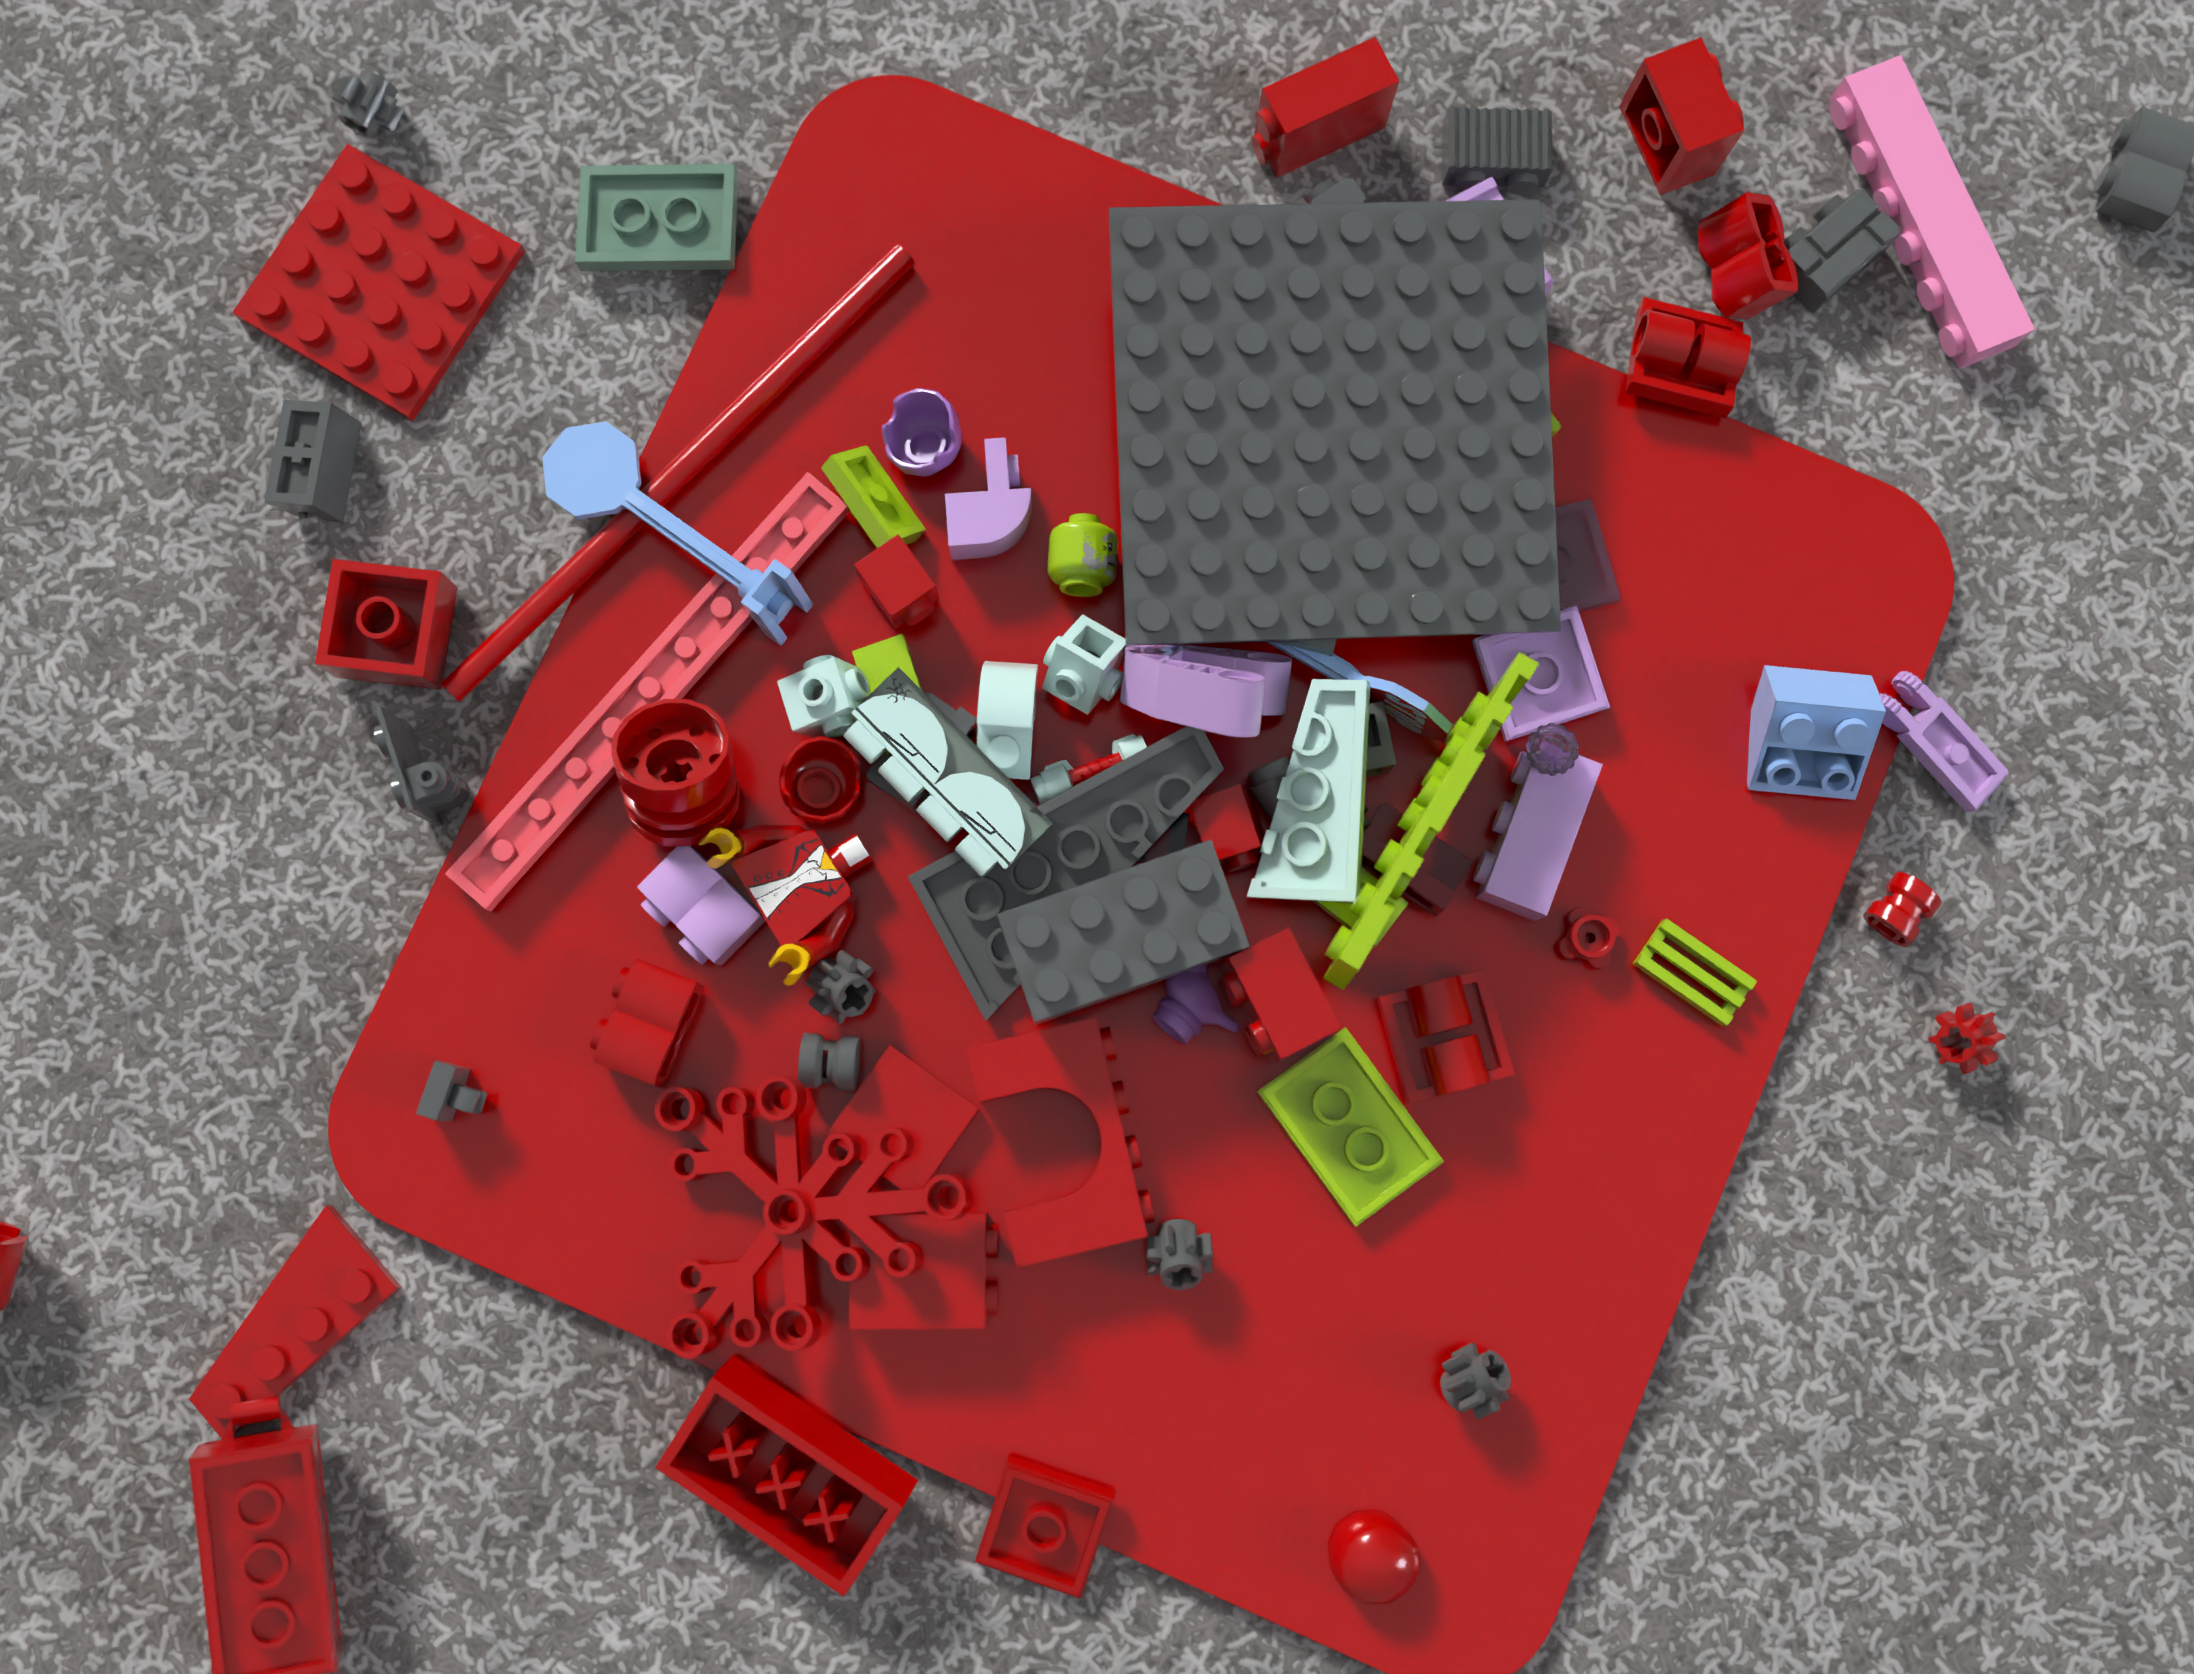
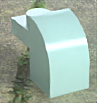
[977,661,1038,780]

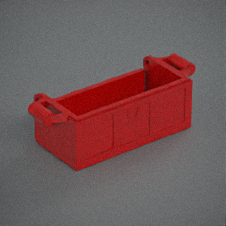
[189,1396,343,1674]

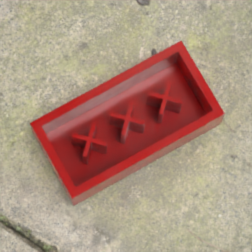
[655,1355,919,1597]

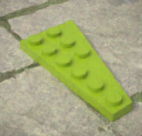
[1323,652,1539,990]

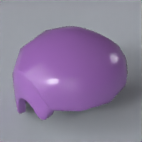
[882,388,963,477]

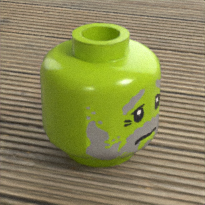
[1047,513,1119,597]

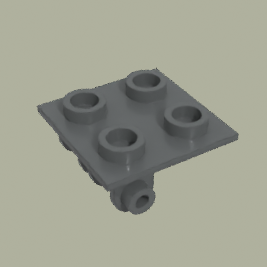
[374,706,470,827]

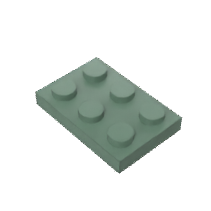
[575,164,739,271]

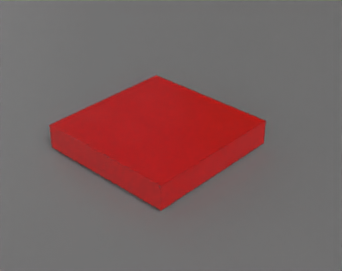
[825,1045,980,1190]
[975,1454,1116,1599]

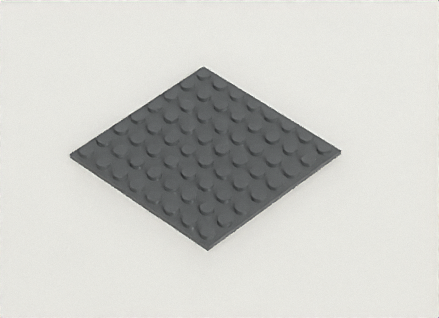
[1108,199,1561,646]

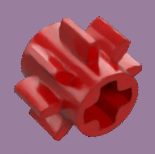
[1928,1003,2006,1074]

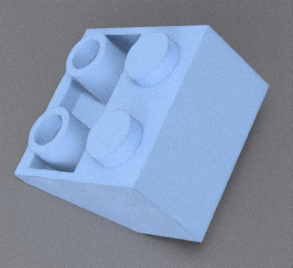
[1747,665,1886,800]

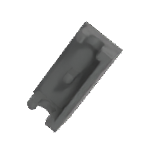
[264,400,362,523]

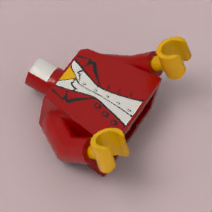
[699,825,872,986]

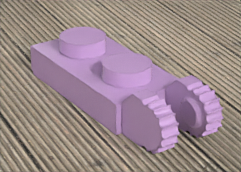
[1880,671,2009,812]

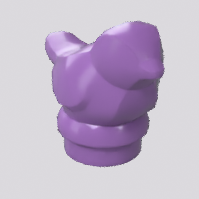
[1152,964,1241,1045]

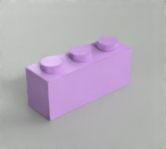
[1473,740,1603,921]

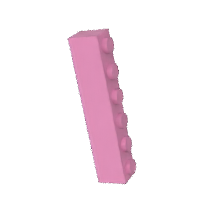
[1829,55,2035,369]

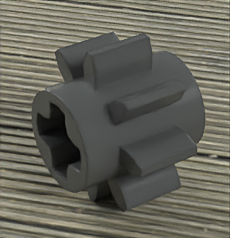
[332,70,404,138]
[805,950,877,1024]
[1146,1219,1214,1290]
[1440,1343,1511,1420]

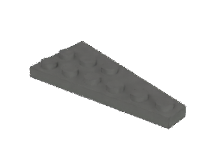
[908,726,1224,1021]

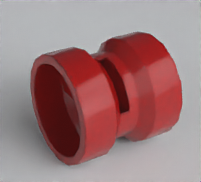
[1863,872,1942,947]

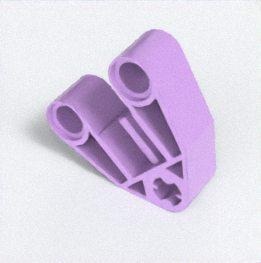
[1120,645,1292,737]

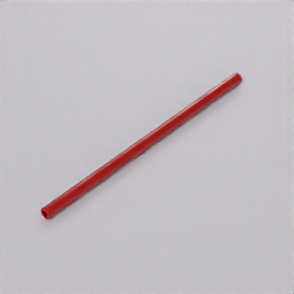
[440,245,915,702]

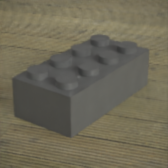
[997,840,1250,1025]

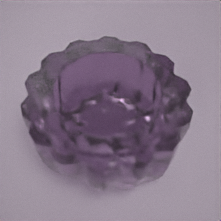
[1525,723,1579,776]

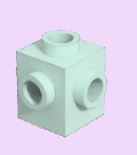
[1042,614,1126,715]
[777,655,871,738]

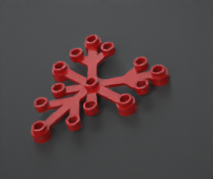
[655,1076,973,1359]

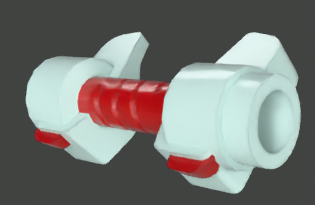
[1030,731,1147,805]

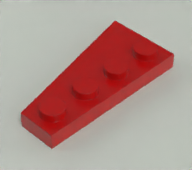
[189,1205,402,1440]

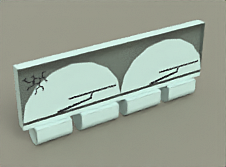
[843,667,1053,877]

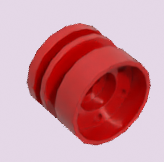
[611,699,740,846]

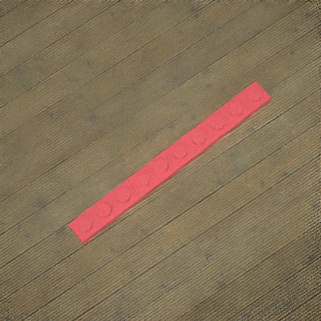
[445,472,850,911]

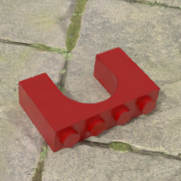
[966,1017,1155,1268]

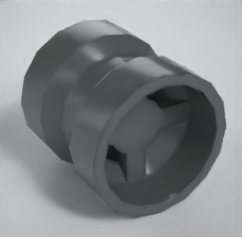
[798,1033,861,1091]

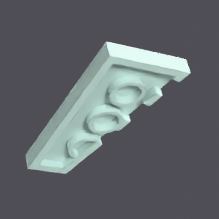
[1247,679,1371,903]

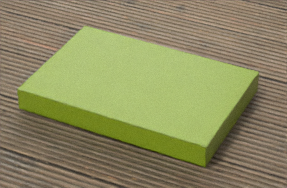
[1256,1027,1444,1227]

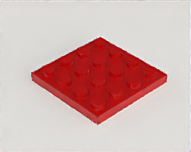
[232,143,526,422]

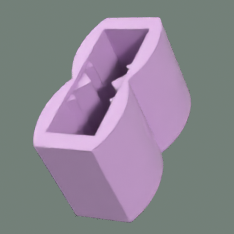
[637,845,765,966]

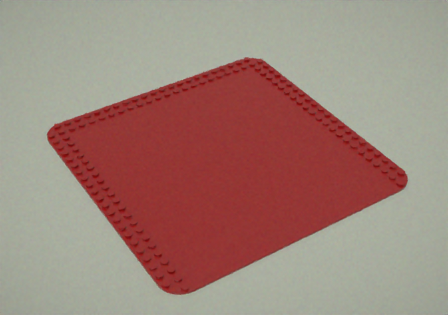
[328,75,1954,1674]

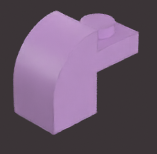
[945,438,1032,560]

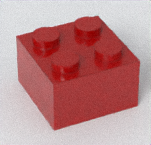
[1619,37,1745,196]
[315,559,458,690]
[1218,927,1342,1064]

